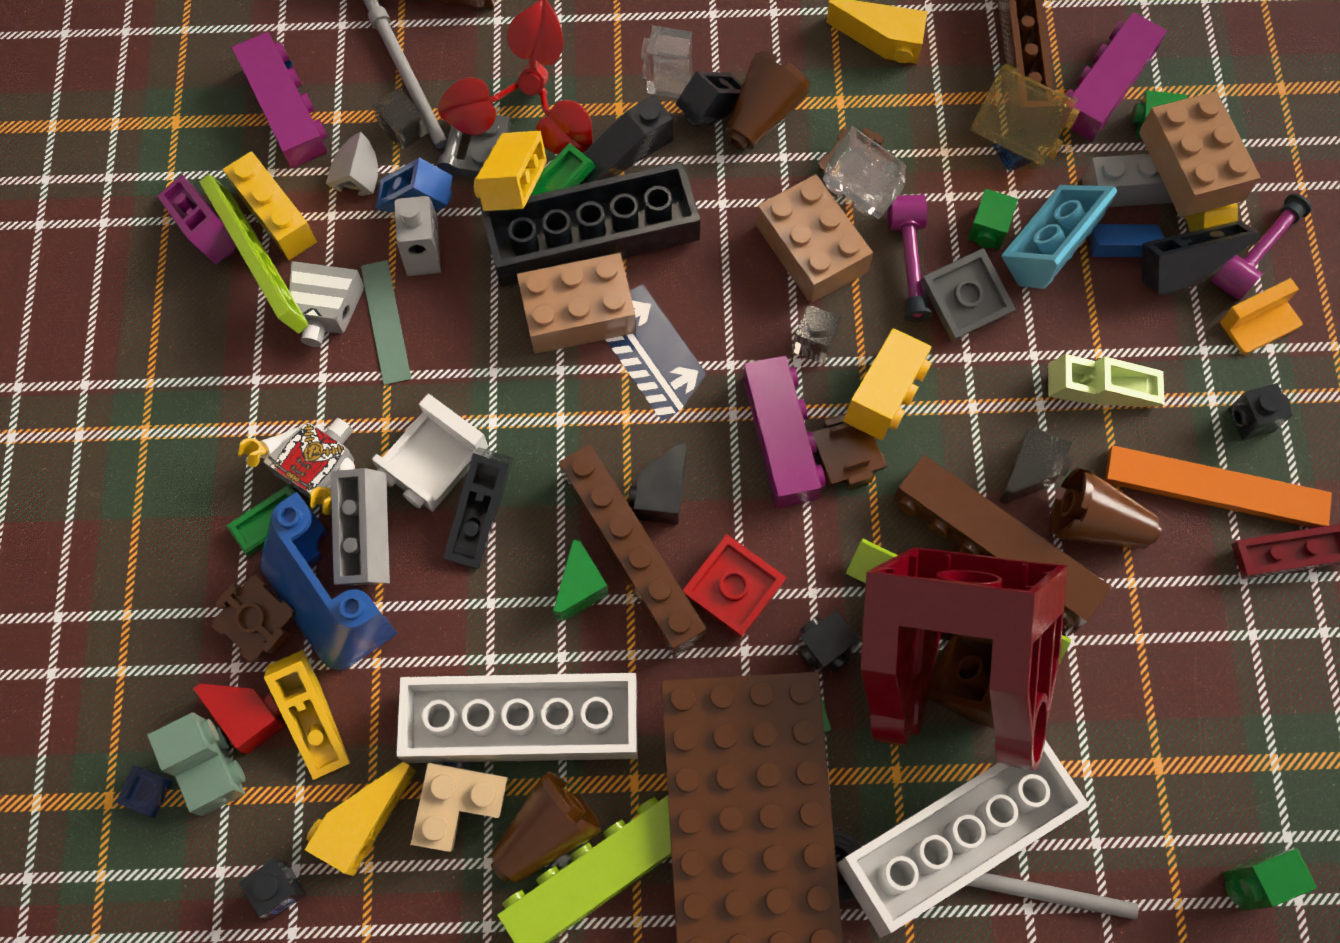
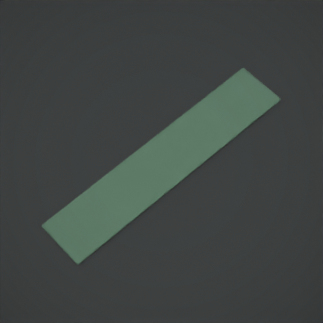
[361,260,411,385]

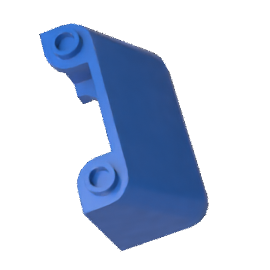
[259,492,398,671]

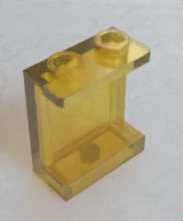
[970,63,1081,166]

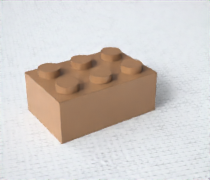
[1139,91,1261,218]
[756,174,873,304]
[517,253,637,354]

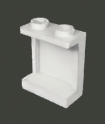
[372,393,488,512]

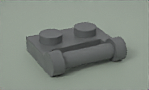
[437,115,511,177]

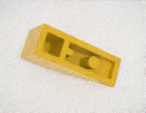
[826,0,928,64]
[264,650,350,780]
[305,762,416,876]

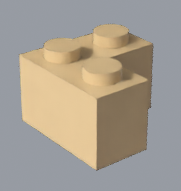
[410,763,508,852]

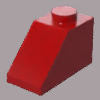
[193,684,286,755]

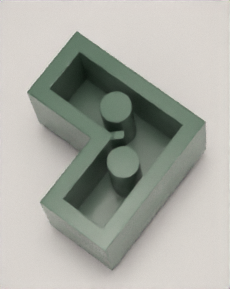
[147,712,245,816]

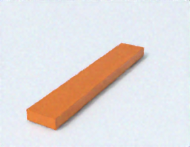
[1104,445,1332,528]

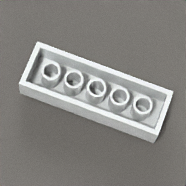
[397,673,638,763]
[836,740,1090,938]

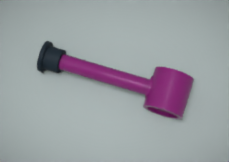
[887,194,932,322]
[1211,194,1312,302]

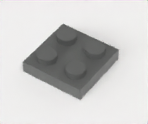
[920,248,1016,342]

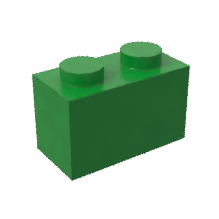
[1222,848,1317,911]

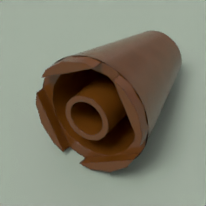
[726,51,810,150]
[1050,468,1161,549]
[491,771,601,883]

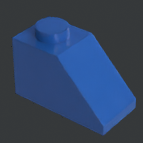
[375,158,453,212]

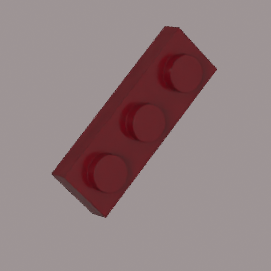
[1231,524,1340,580]

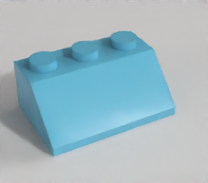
[1001,185,1117,289]

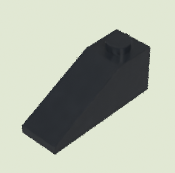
[583,95,673,183]
[1142,220,1259,295]
[443,447,514,569]

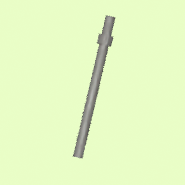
[363,0,447,149]
[966,873,1139,920]

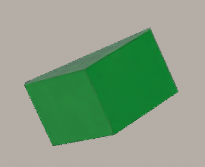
[553,540,609,621]

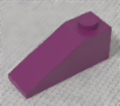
[157,174,237,265]

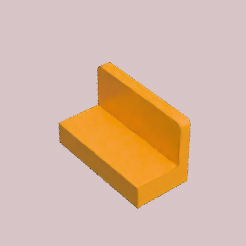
[1219,278,1303,355]

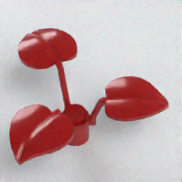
[438,0,593,154]

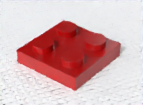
[682,534,787,639]

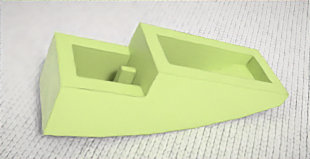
[1048,354,1164,407]

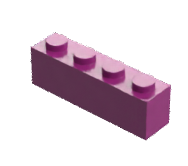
[1059,12,1168,142]
[232,31,328,168]
[743,355,825,508]

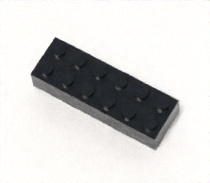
[481,161,701,287]

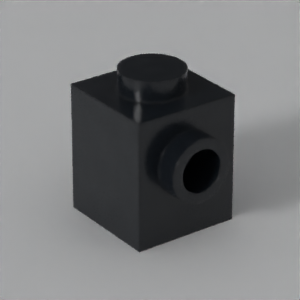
[1228,383,1293,441]
[797,610,860,675]

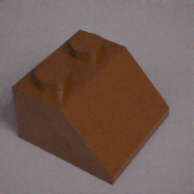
[926,634,994,728]

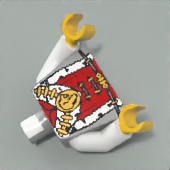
[238,418,355,515]

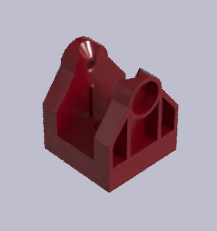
[861,547,1067,771]

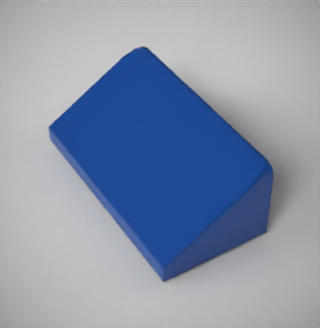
[1089,224,1164,257]

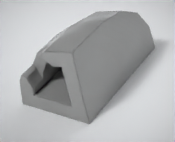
[326,131,378,196]

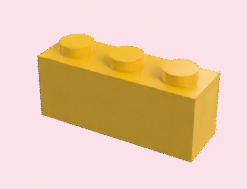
[474,131,547,211]
[223,151,317,261]
[843,328,932,441]

